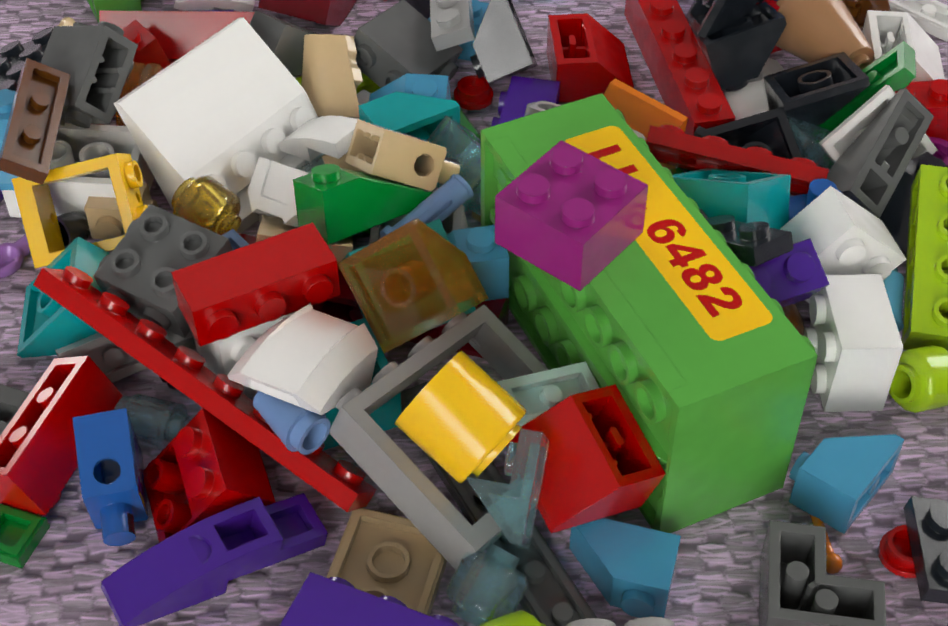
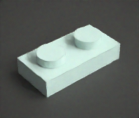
[497,361,599,427]

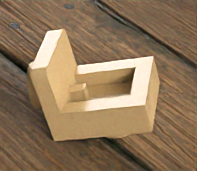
[84,183,158,240]

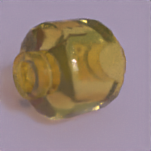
[171,175,242,235]

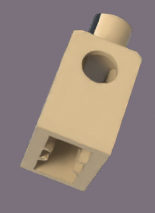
[345,119,460,192]

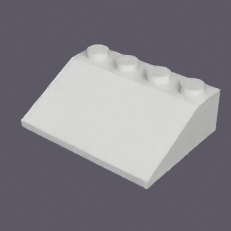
[113,17,318,218]

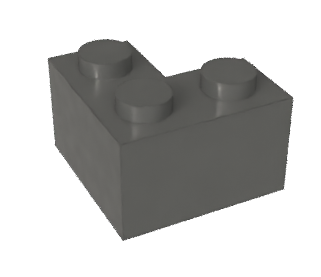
[759,520,887,626]

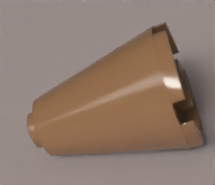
[776,0,874,70]

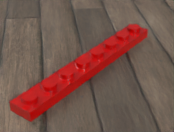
[33,266,377,512]

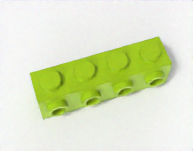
[901,164,948,350]

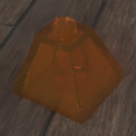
[337,218,489,353]

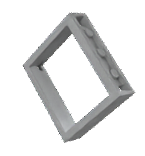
[329,305,548,573]

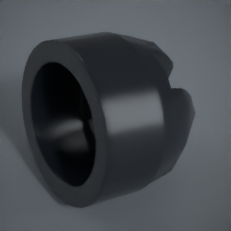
[57,212,90,249]

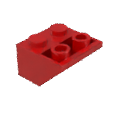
[547,13,634,103]
[507,384,666,534]
[143,408,276,543]

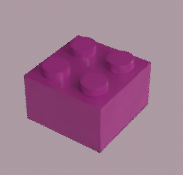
[495,140,648,291]

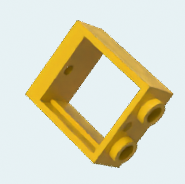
[11,153,148,268]

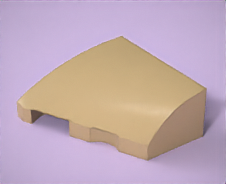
[301,34,363,119]

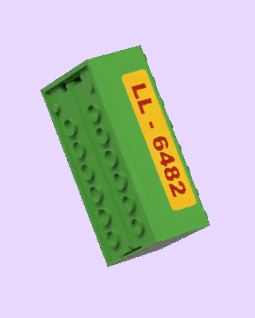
[481,93,818,533]

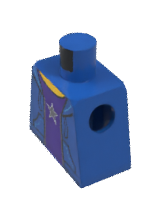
[73,408,149,546]

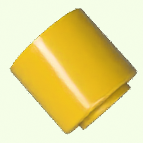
[395,351,526,483]

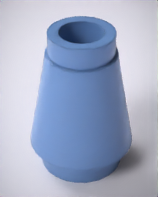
[253,391,331,455]

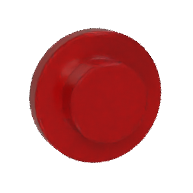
[453,75,493,110]
[878,525,916,578]

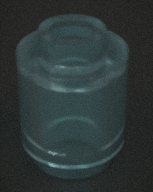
[114,393,192,451]

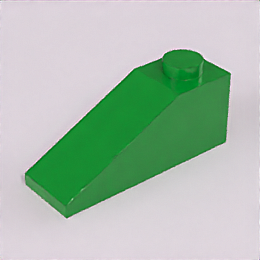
[293,164,433,245]

